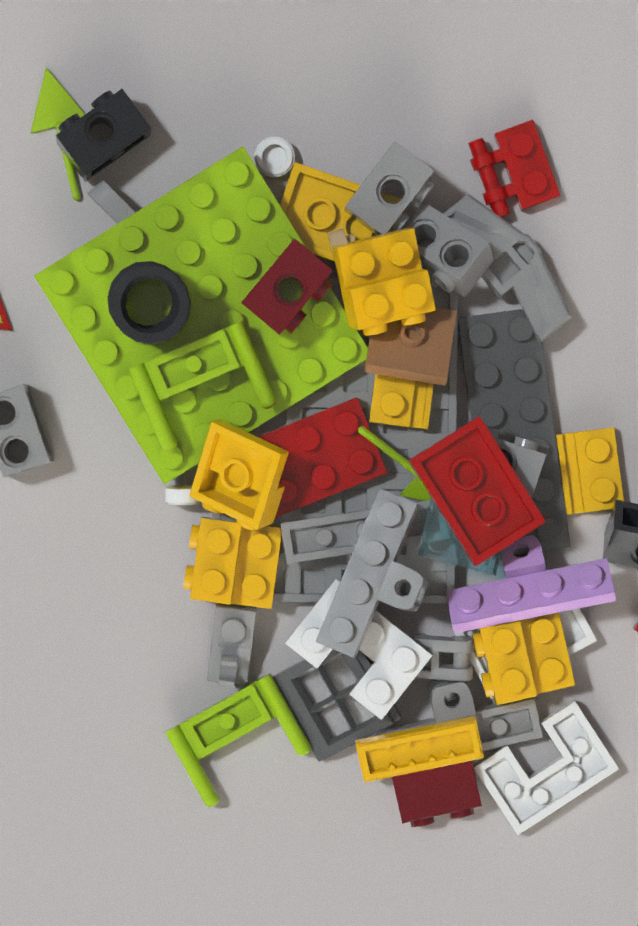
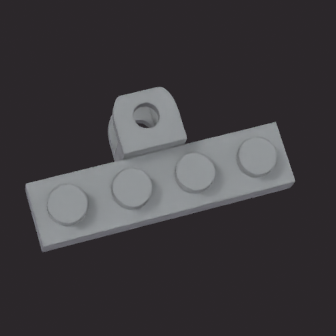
[315,488,429,658]
[280,499,448,565]
[376,679,543,751]

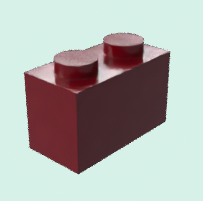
[392,761,482,827]

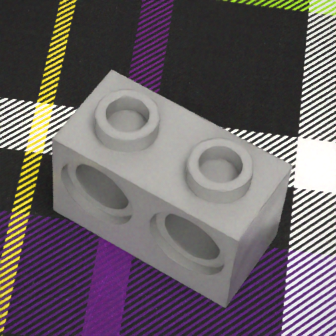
[403,202,494,297]
[0,384,54,477]

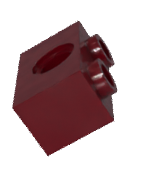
[241,238,333,335]

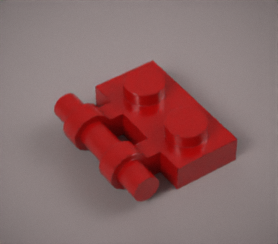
[468,120,560,218]

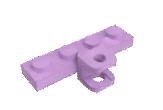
[446,535,616,633]

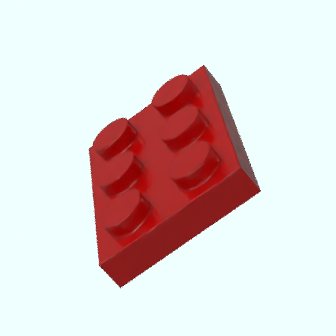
[259,397,387,518]
[408,416,546,566]

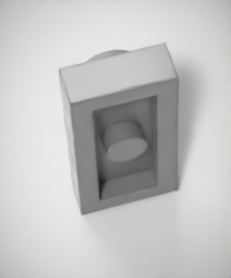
[207,603,257,687]

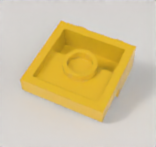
[332,227,436,335]
[189,419,289,530]
[183,517,282,609]
[472,612,575,705]

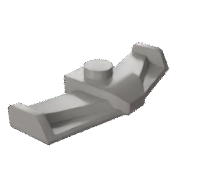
[443,194,572,345]

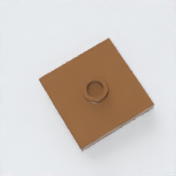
[364,307,457,386]

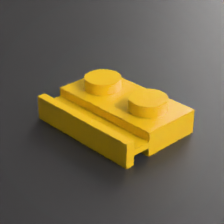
[369,374,434,429]
[555,427,624,515]

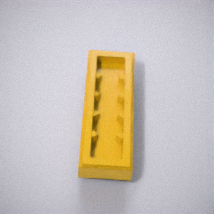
[355,716,484,783]

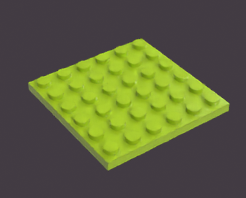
[34,146,368,485]

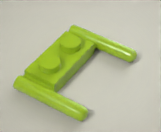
[128,321,276,451]
[164,673,311,807]

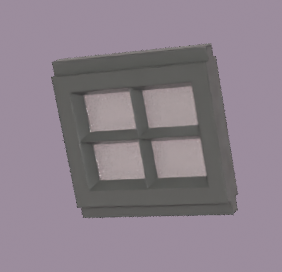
[273,649,402,762]

